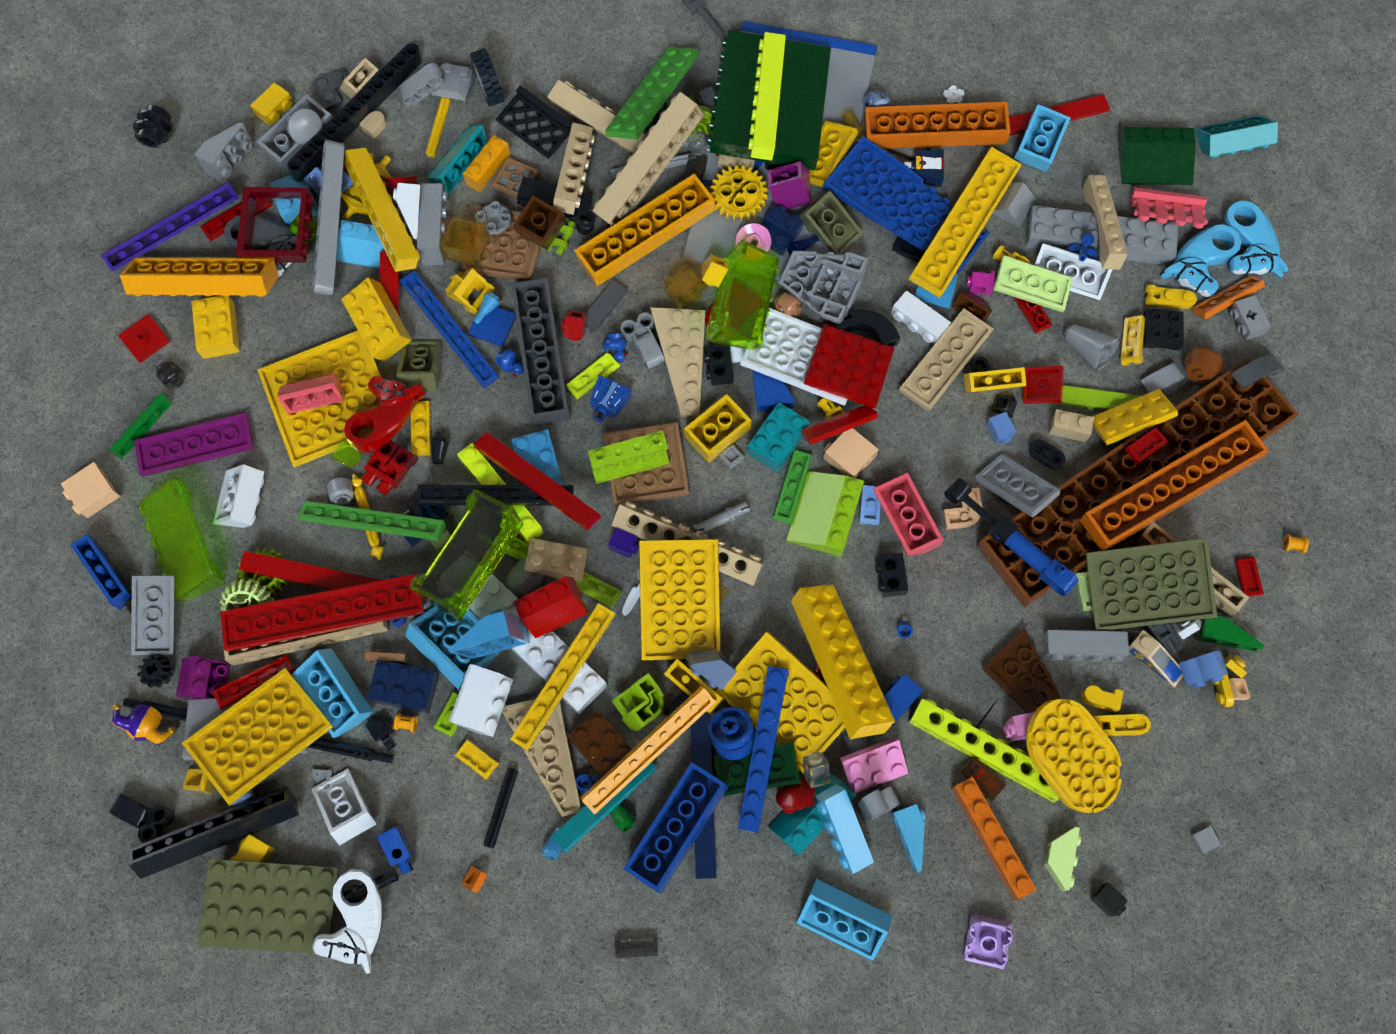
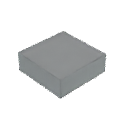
[718,443,745,470]
[1191,826,1221,854]

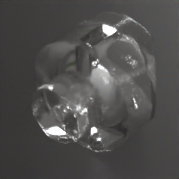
[688,131,710,157]

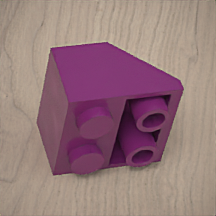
[768,161,811,210]
[176,655,230,700]

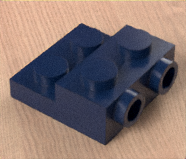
[760,204,803,256]

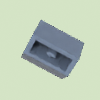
[685,649,737,690]

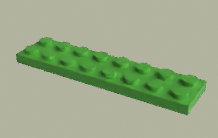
[605,47,699,139]

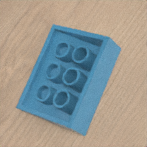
[449,609,530,659]

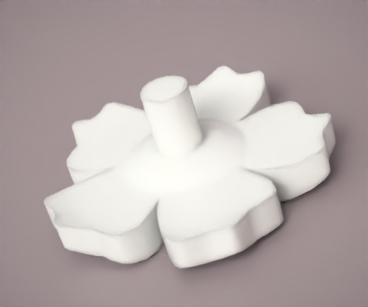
[943,85,965,104]

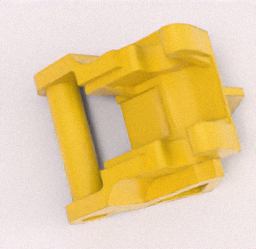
[445,268,495,315]

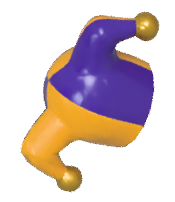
[112,704,177,745]

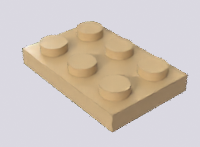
[524,537,587,582]

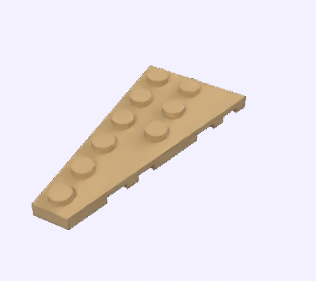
[502,699,582,817]

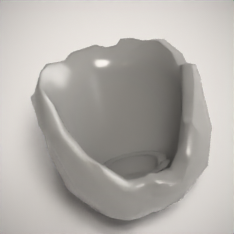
[505,558,543,598]

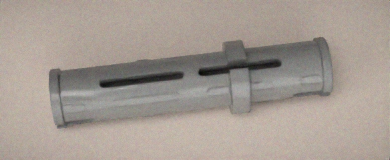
[693,501,750,533]

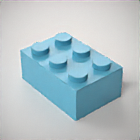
[1013,104,1070,172]

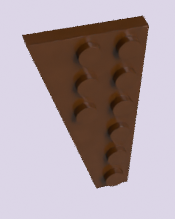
[982,628,1061,713]

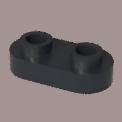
[1028,439,1066,470]

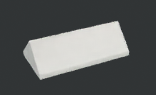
[1034,243,1113,300]

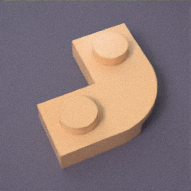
[943,488,982,530]

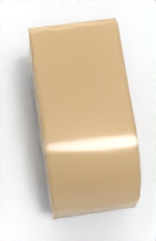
[359,111,386,138]

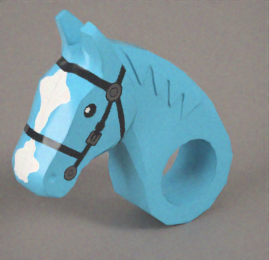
[1222,201,1288,278]
[1160,224,1242,297]

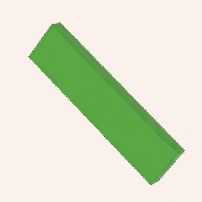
[773,449,812,524]

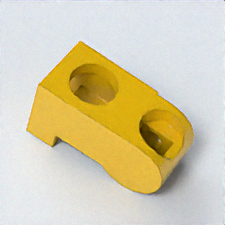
[1081,685,1124,713]

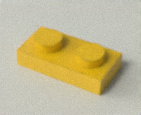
[1225,654,1247,679]

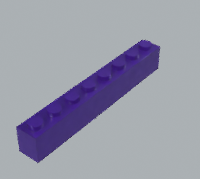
[101,181,239,271]

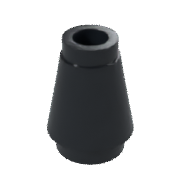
[430,436,448,464]

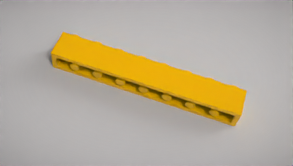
[343,148,420,272]

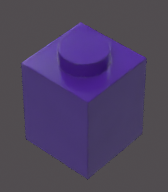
[608,528,639,558]

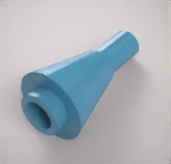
[472,292,500,325]

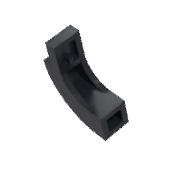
[834,309,900,347]

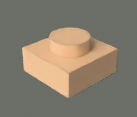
[1229,678,1251,700]

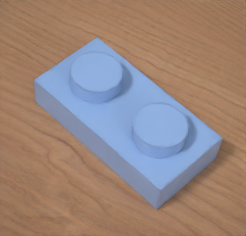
[859,485,881,525]

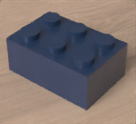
[367,659,439,714]

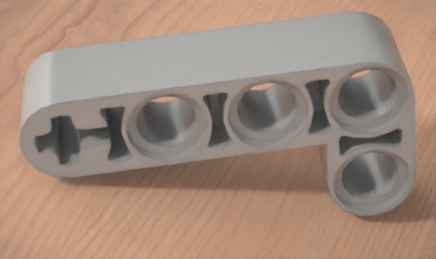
[858,786,901,823]

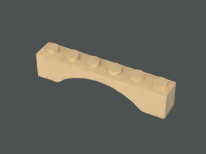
[1082,175,1128,270]

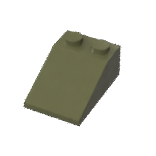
[798,191,863,255]
[396,340,442,392]

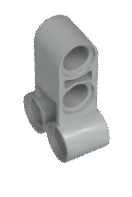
[620,312,665,369]

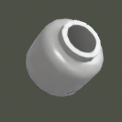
[327,477,354,506]

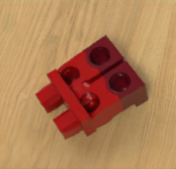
[361,440,418,496]

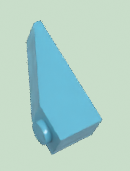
[892,804,926,874]

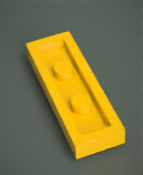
[411,401,431,456]

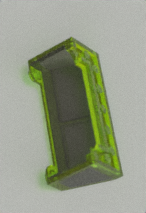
[410,489,524,621]

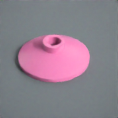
[735,223,771,260]

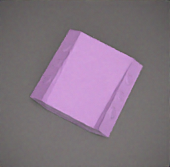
[963,913,1013,969]

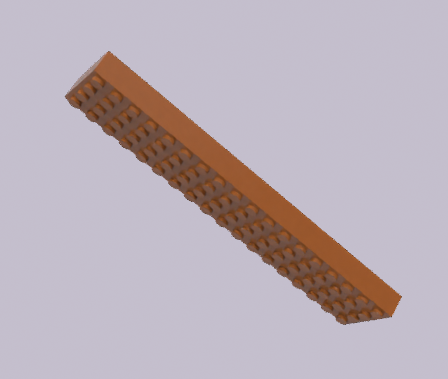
[977,357,1299,608]

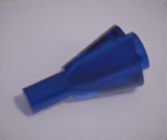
[788,235,819,256]

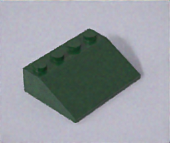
[1118,127,1196,185]

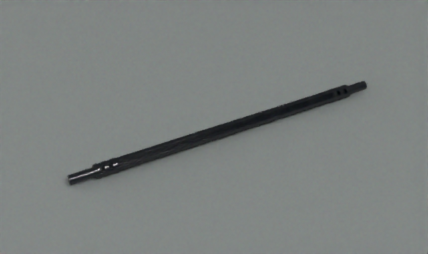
[123,698,394,764]

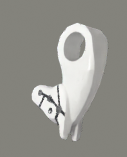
[312,869,382,974]

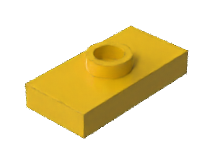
[455,739,499,780]

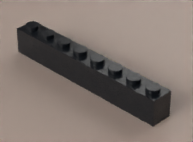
[128,786,299,879]

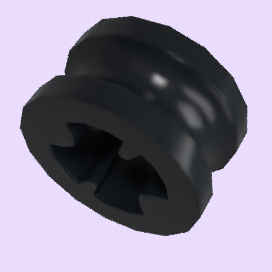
[971,357,989,373]

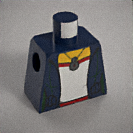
[903,149,944,187]

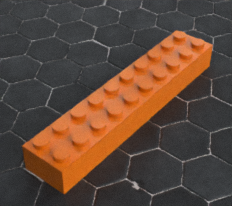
[1080,420,1269,551]

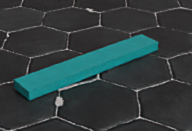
[551,762,657,853]

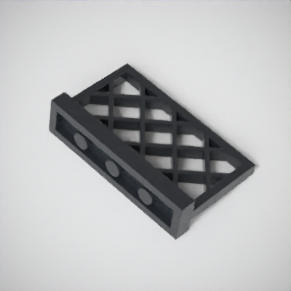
[495,85,572,159]

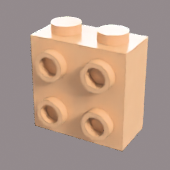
[823,428,879,478]
[61,462,120,518]

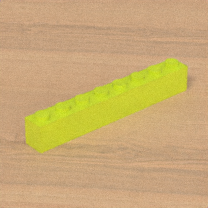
[748,32,786,160]

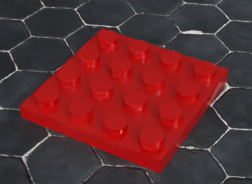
[804,324,895,408]

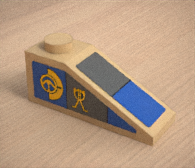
[1128,630,1183,688]

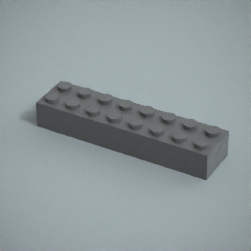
[511,278,570,426]

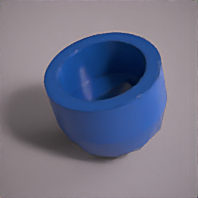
[897,621,913,638]

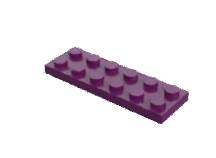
[134,413,254,477]

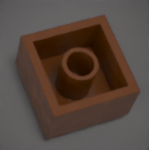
[513,195,566,250]

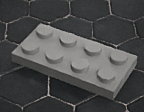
[975,454,1060,518]
[131,575,174,655]

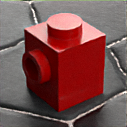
[561,310,587,341]

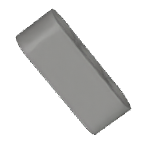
[399,63,443,106]

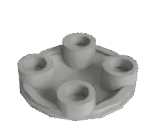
[287,108,322,145]
[475,201,511,235]

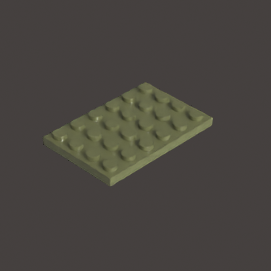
[1085,538,1217,631]
[197,859,339,953]

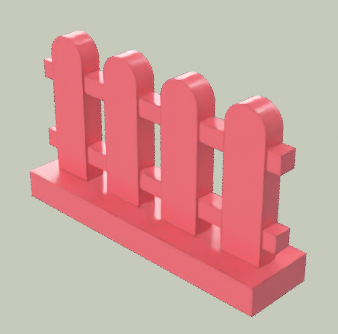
[1129,187,1208,228]

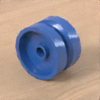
[708,707,756,760]

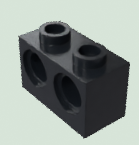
[704,343,734,386]
[875,553,908,597]

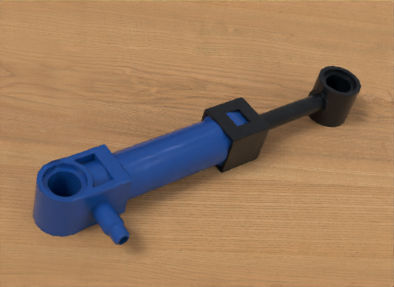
[944,478,1079,596]

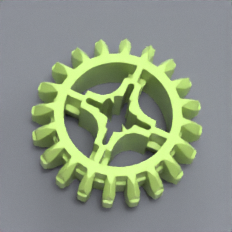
[220,578,274,611]

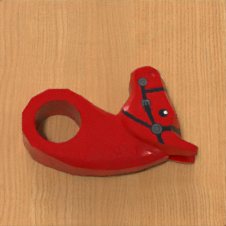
[344,376,426,453]

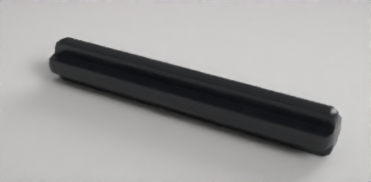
[483,768,518,848]

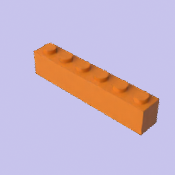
[951,777,1036,901]

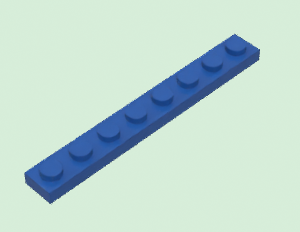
[399,271,499,388]
[738,666,789,833]

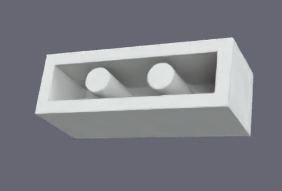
[891,291,951,345]

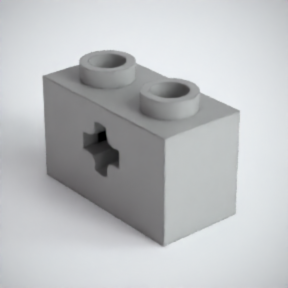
[1229,295,1271,340]

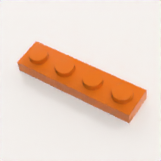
[1192,275,1265,319]

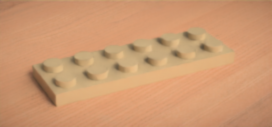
[899,308,994,412]

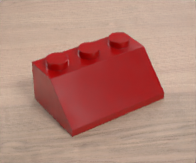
[513,576,589,638]

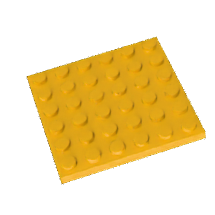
[257,331,381,468]

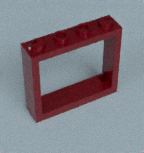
[236,187,315,263]

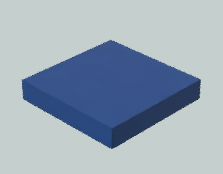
[469,307,516,347]

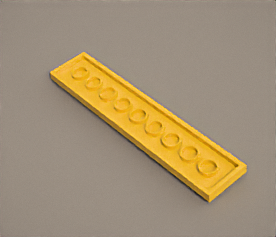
[908,147,1022,298]

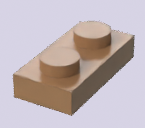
[365,649,409,665]

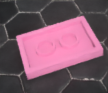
[840,736,908,794]

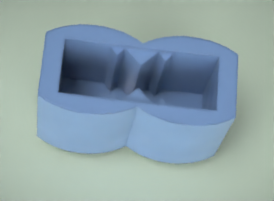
[1179,651,1228,689]

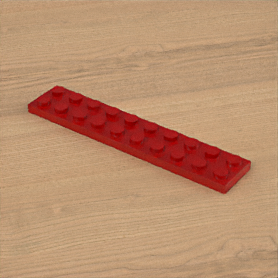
[220,574,425,652]

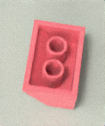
[278,374,344,414]

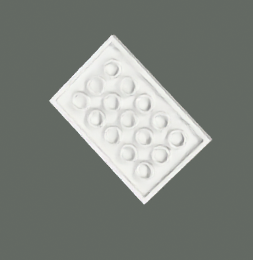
[740,307,847,406]

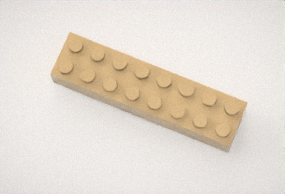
[593,92,704,226]

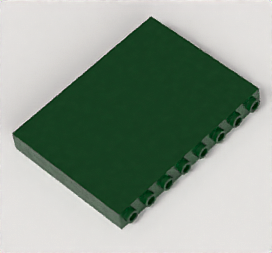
[707,30,831,170]

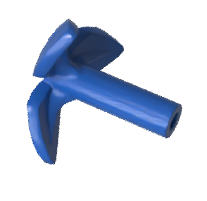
[1067,233,1098,262]

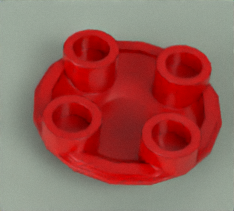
[776,778,815,814]

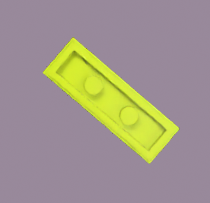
[565,352,620,400]

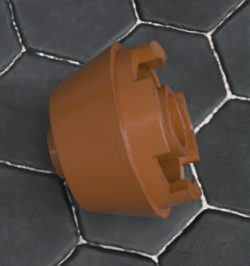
[1185,346,1223,384]

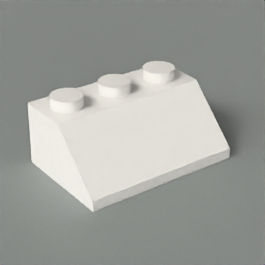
[213,464,264,528]
[449,664,513,737]

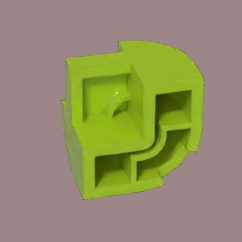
[612,673,664,731]

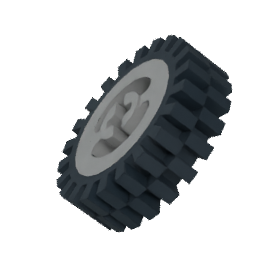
[470,48,504,107]

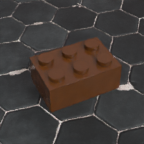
[567,710,632,778]

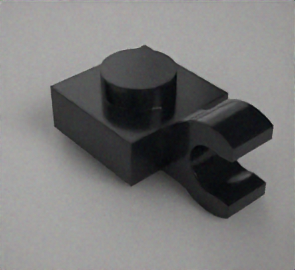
[365,714,396,750]

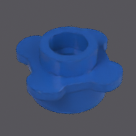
[576,772,597,793]

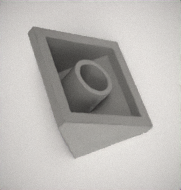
[992,182,1036,227]

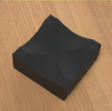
[1143,308,1184,351]

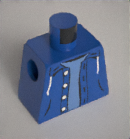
[590,375,632,423]
[377,825,414,875]

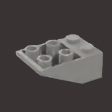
[194,122,253,182]

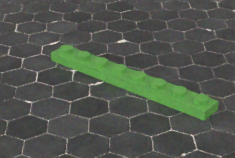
[298,501,446,541]

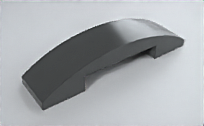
[1231,354,1285,389]

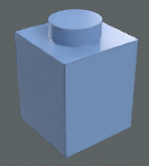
[986,412,1016,444]

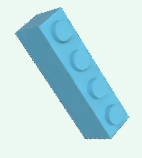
[816,784,874,874]

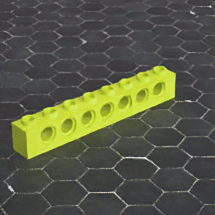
[909,699,1059,803]

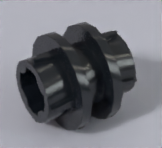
[133,105,173,148]

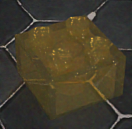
[440,217,490,267]

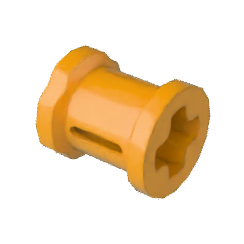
[1283,534,1309,553]
[394,712,418,733]

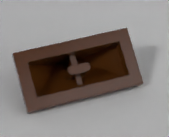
[952,291,993,322]

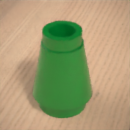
[610,804,635,832]

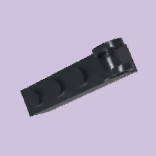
[517,176,595,235]

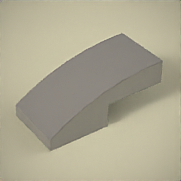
[1141,363,1184,393]

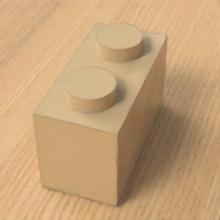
[340,58,379,99]
[1049,409,1094,442]

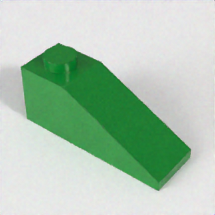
[1197,614,1264,652]

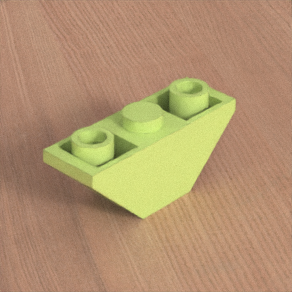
[1044,827,1082,891]

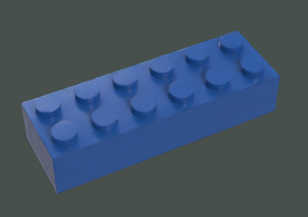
[624,762,729,894]

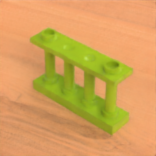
[588,430,670,484]

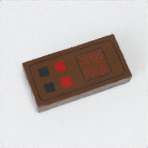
[961,757,1006,801]

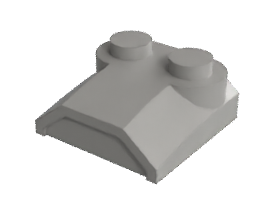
[432,63,476,102]

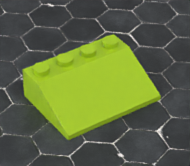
[786,471,864,557]

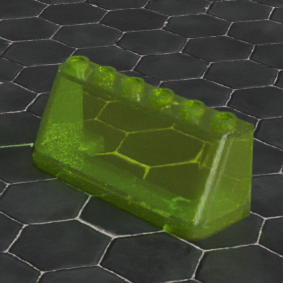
[705,239,779,350]
[138,476,225,603]

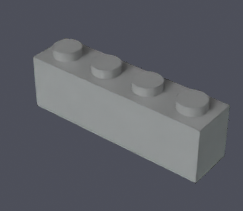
[1044,630,1129,662]

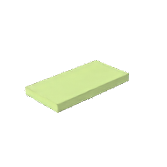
[993,255,1073,312]

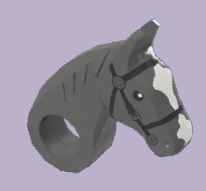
[224,216,313,277]

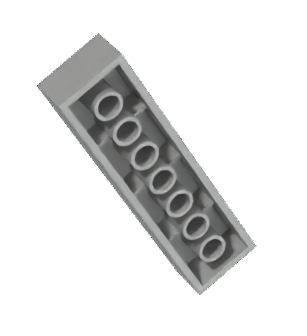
[1026,205,1178,266]

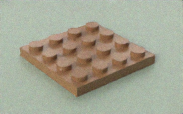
[461,206,541,281]
[603,422,689,506]

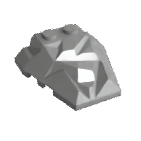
[779,251,868,324]

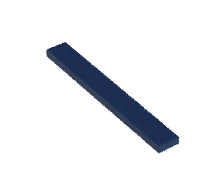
[690,713,716,879]

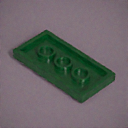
[714,742,801,796]

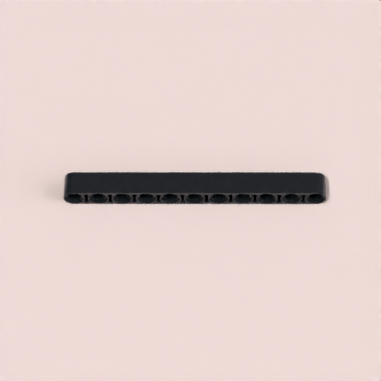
[287,43,422,182]

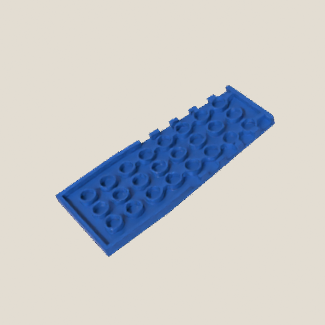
[823,136,989,273]

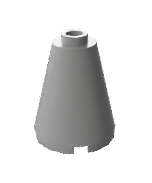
[1064,324,1119,371]

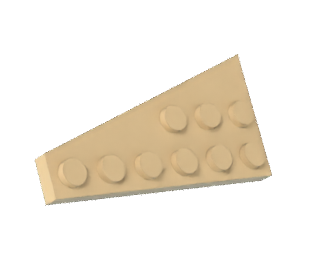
[650,307,705,418]

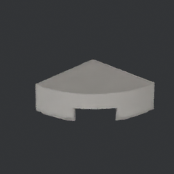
[312,768,333,789]

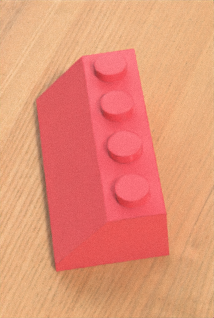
[873,473,944,557]

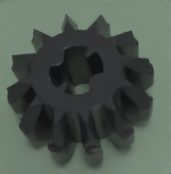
[137,654,173,688]

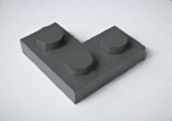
[311,68,347,111]

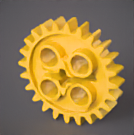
[710,165,768,222]

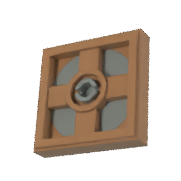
[492,157,540,198]

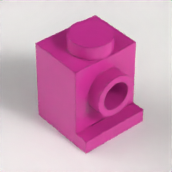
[966,270,995,295]

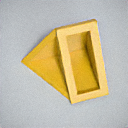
[182,767,215,794]

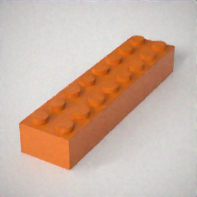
[864,102,1010,149]

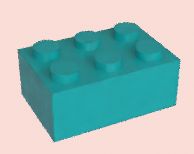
[747,402,810,473]

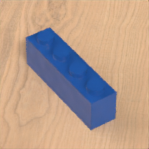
[71,534,132,610]

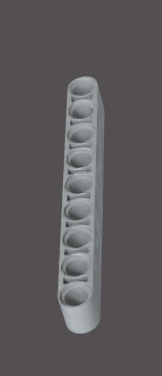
[312,140,344,296]

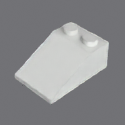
[393,183,420,247]
[311,768,376,846]

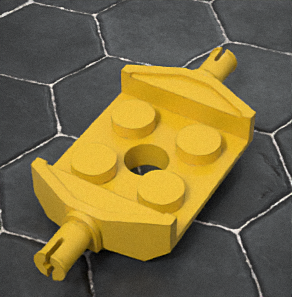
[341,155,392,221]

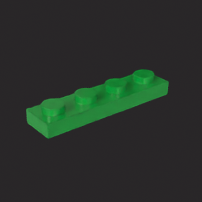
[109,393,173,460]

